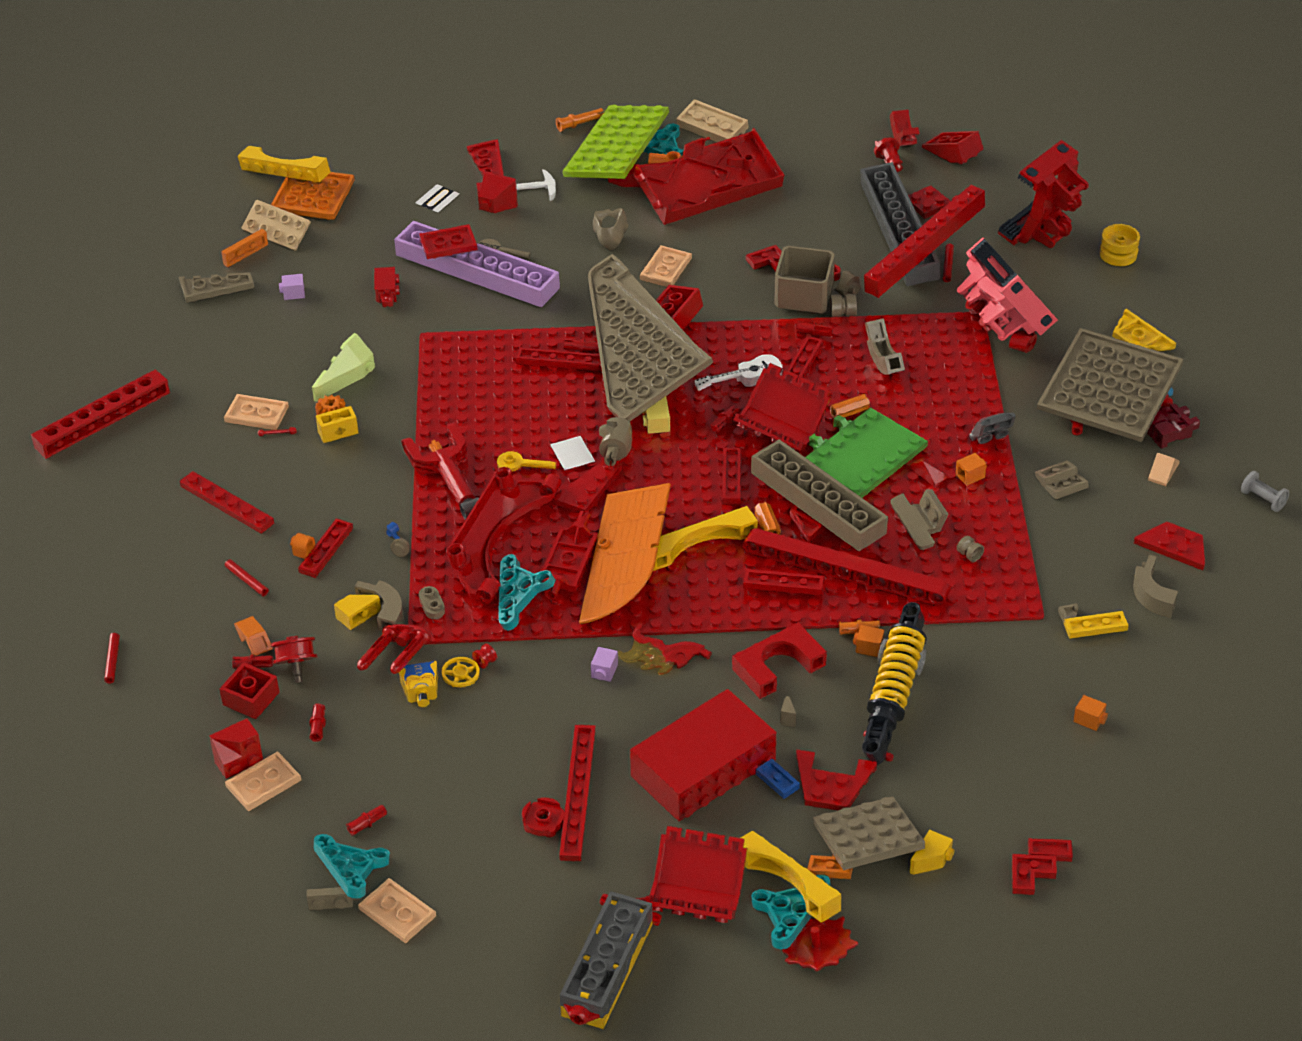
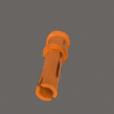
[556,108,604,132]

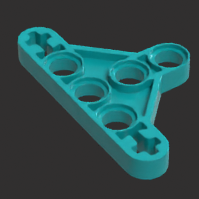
[643,123,684,156]
[498,554,555,631]
[314,834,390,898]
[751,875,830,949]

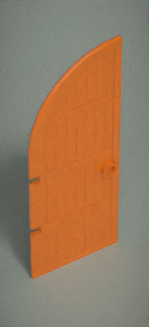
[579,483,671,624]

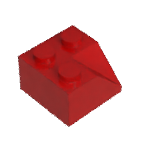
[220,662,280,719]
[209,718,263,779]

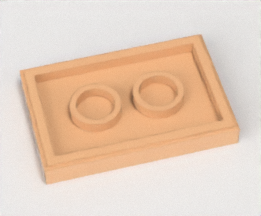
[640,245,692,287]
[224,394,289,430]
[225,751,301,812]
[358,878,436,944]

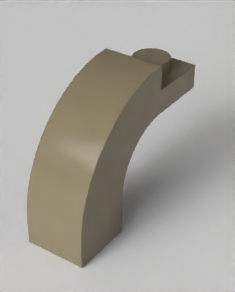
[865,318,905,374]
[1133,555,1178,618]
[355,580,404,632]

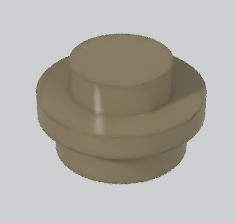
[390,538,409,557]

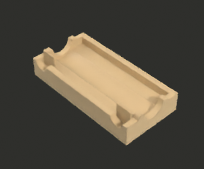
[676,99,749,142]

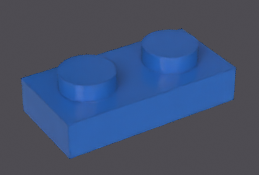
[756,759,800,799]

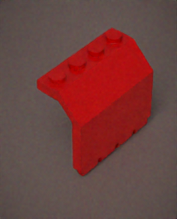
[733,363,831,452]
[645,826,748,923]

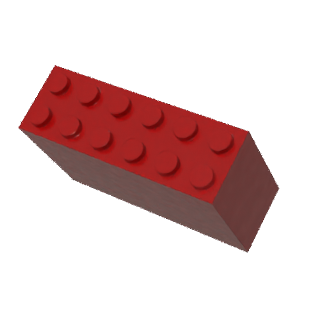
[630,689,777,822]

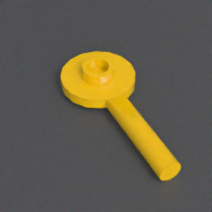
[497,451,556,472]

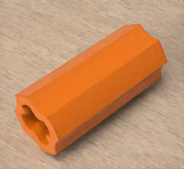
[830,394,870,418]
[754,502,781,535]

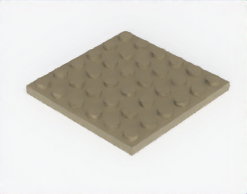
[1037,328,1183,442]

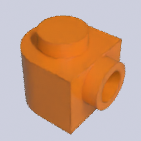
[290,533,316,559]

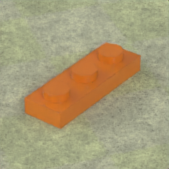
[221,229,268,267]

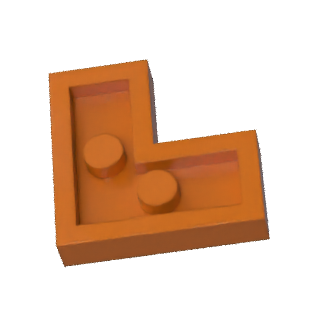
[807,855,853,879]

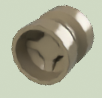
[957,535,984,562]

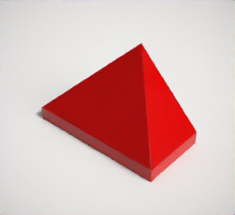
[909,457,949,487]

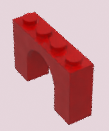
[732,623,827,699]

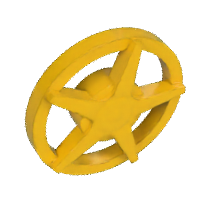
[442,657,480,688]

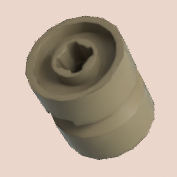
[830,294,857,317]

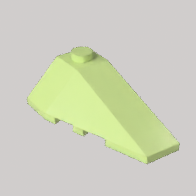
[312,333,375,402]

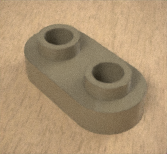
[419,586,445,619]

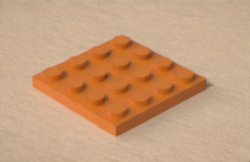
[271,172,355,220]

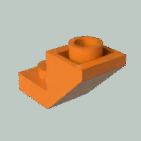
[234,616,273,656]

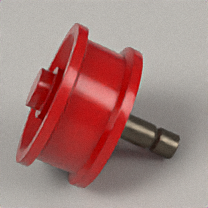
[271,636,318,683]

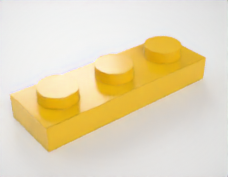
[1064,611,1128,639]

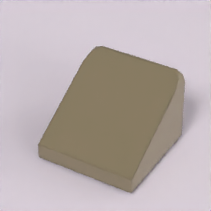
[780,696,796,727]

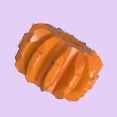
[315,394,346,415]

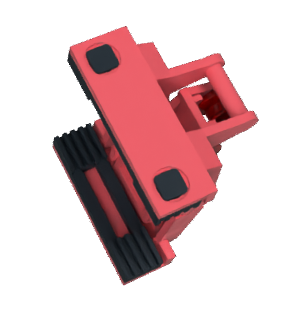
[957,237,1058,341]

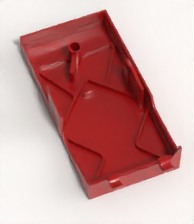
[634,128,785,225]

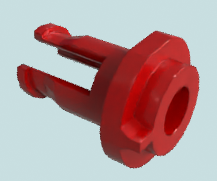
[874,137,903,173]

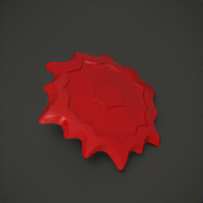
[782,916,858,972]

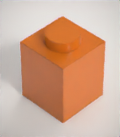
[955,453,987,486]
[853,625,885,657]
[1073,695,1108,731]

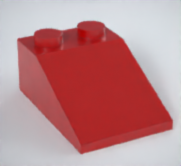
[922,131,984,164]

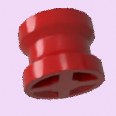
[472,643,497,669]

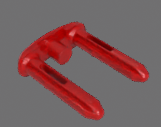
[357,624,431,674]

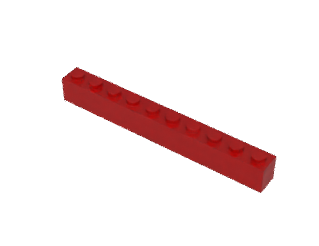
[864,185,985,298]

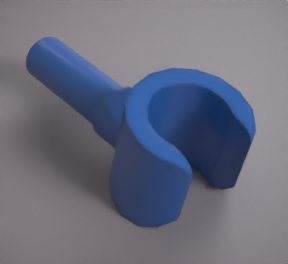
[386,522,400,539]

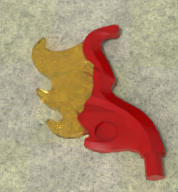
[618,624,712,675]

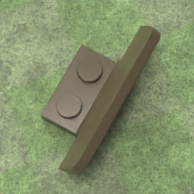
[891,489,949,550]

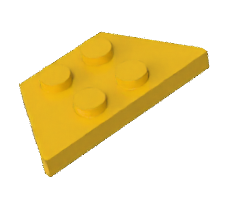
[1112,309,1176,352]

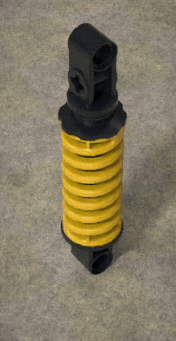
[862,602,927,765]

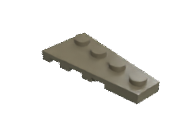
[179,272,254,303]

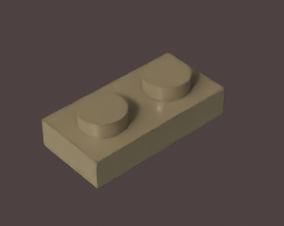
[307,887,353,910]

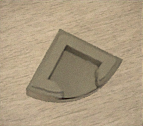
[1058,603,1078,623]

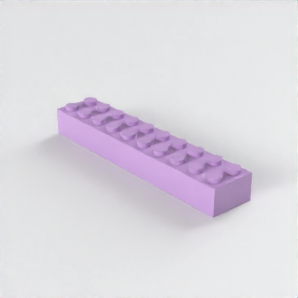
[394,221,560,308]

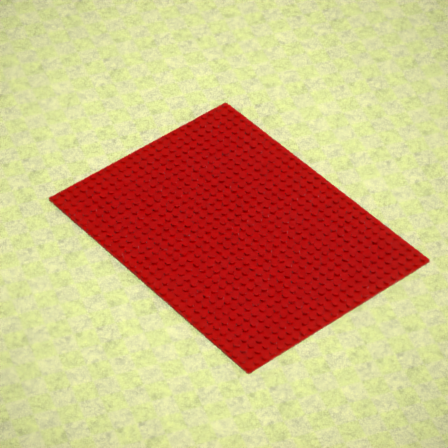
[408,312,1044,644]

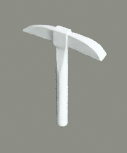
[516,169,556,201]

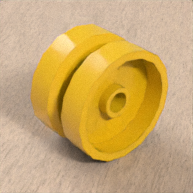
[1100,224,1140,266]

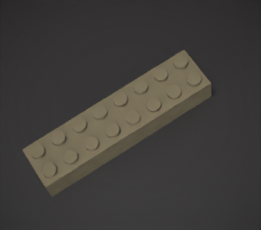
[751,439,888,551]

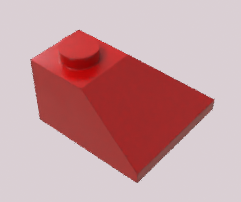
[478,171,518,213]

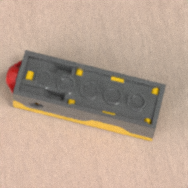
[560,891,653,1029]

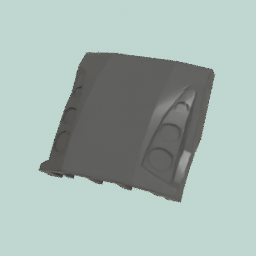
[969,413,1016,444]

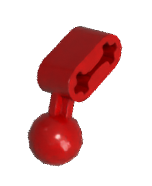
[1009,329,1037,353]

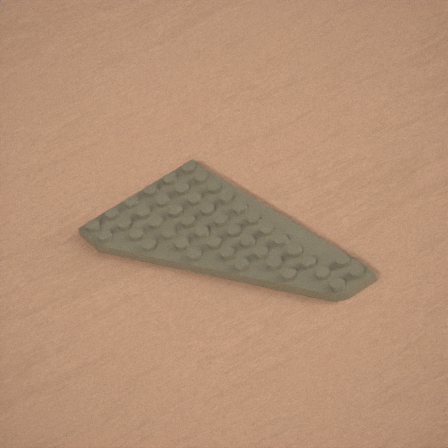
[588,254,713,422]

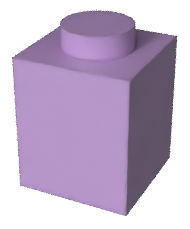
[279,274,305,300]
[591,647,618,682]

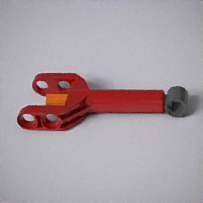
[401,422,479,520]

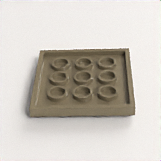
[813,796,925,870]

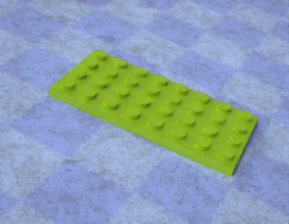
[562,105,669,179]

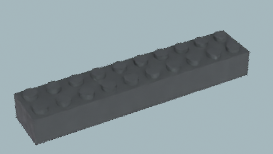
[860,162,940,286]

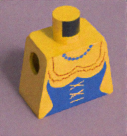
[399,661,438,707]

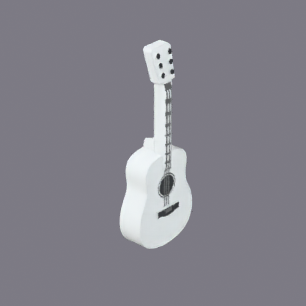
[695,354,782,391]

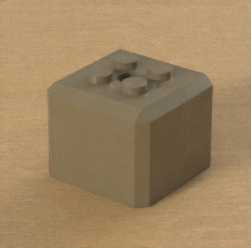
[774,246,835,314]

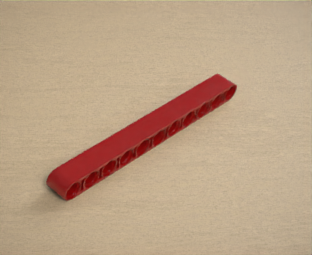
[743,528,951,606]

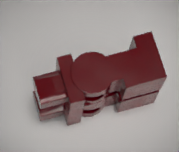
[1147,403,1200,449]

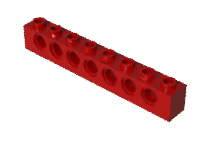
[31,369,170,459]

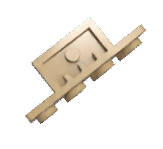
[241,200,311,251]

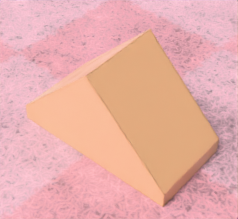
[1148,453,1179,486]

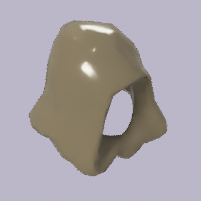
[593,208,628,251]

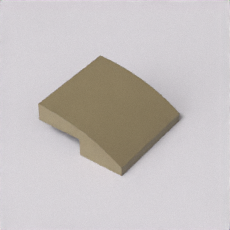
[1035,460,1089,499]

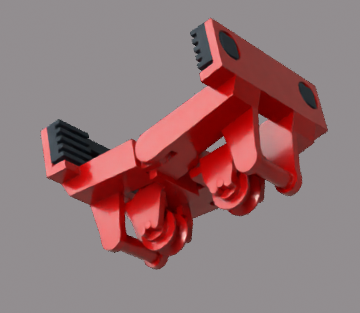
[998,140,1089,248]

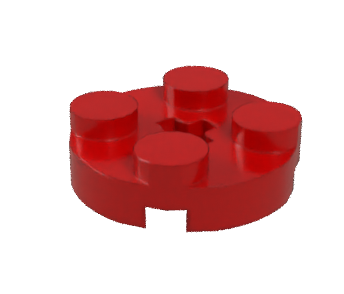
[522,797,564,837]

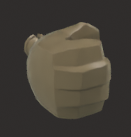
[599,417,632,466]

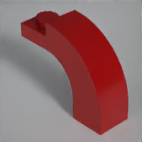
[890,109,920,146]

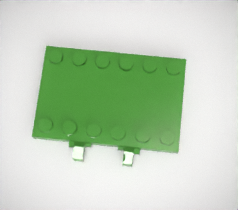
[805,407,928,498]

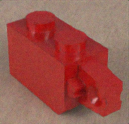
[374,267,400,307]

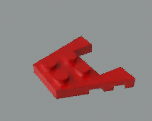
[796,749,877,811]

